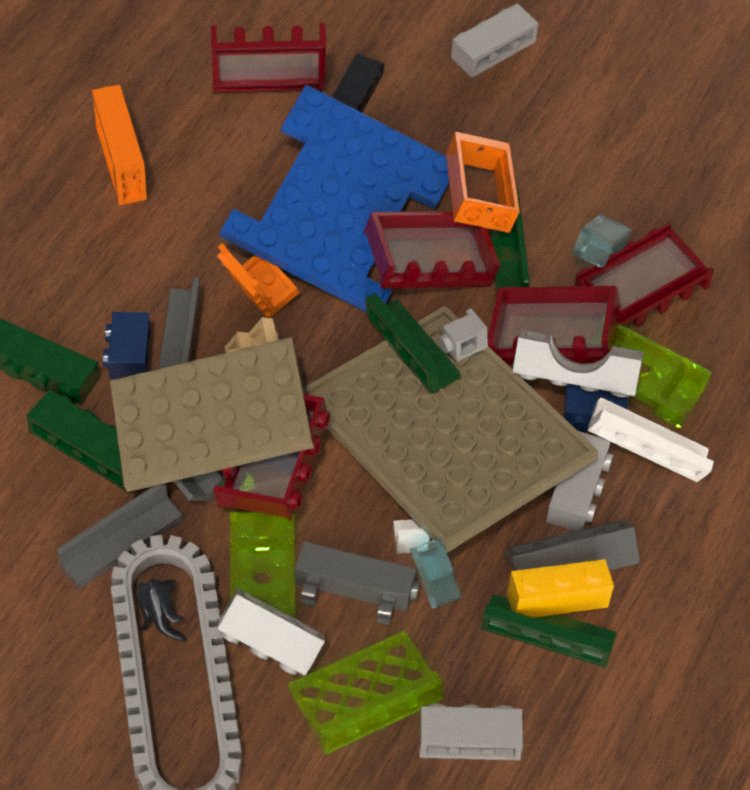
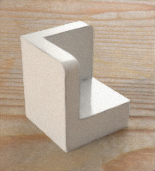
[393,519,430,554]

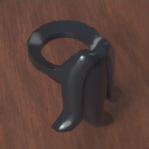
[137,578,187,642]

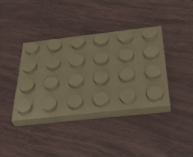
[110,337,314,492]

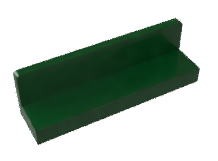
[488,188,530,297]
[365,293,461,394]
[481,595,616,668]

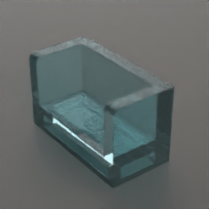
[572,215,632,268]
[410,537,461,609]

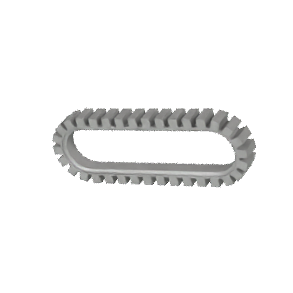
[111,535,242,790]

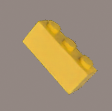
[507,559,614,618]

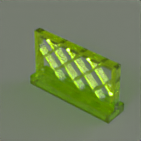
[287,630,443,755]

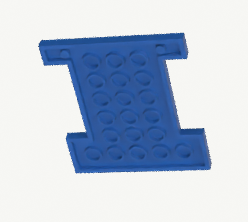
[219,84,449,312]

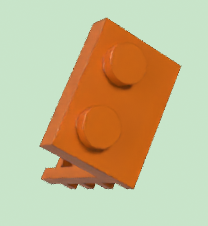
[217,243,300,318]

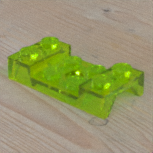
[581,317,712,428]
[229,512,295,618]

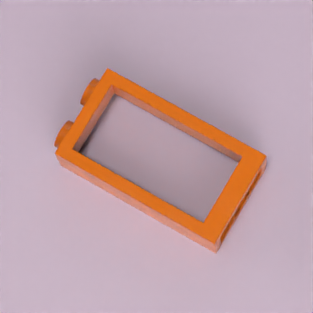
[92,85,147,205]
[446,132,520,233]

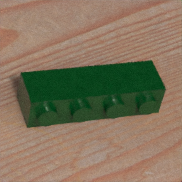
[0,318,100,406]
[26,389,129,493]

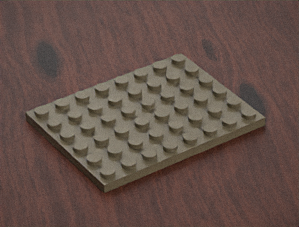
[303,306,598,553]

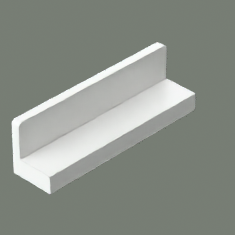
[587,398,714,482]

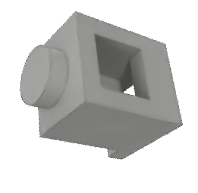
[438,308,488,362]

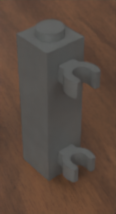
[295,542,420,625]

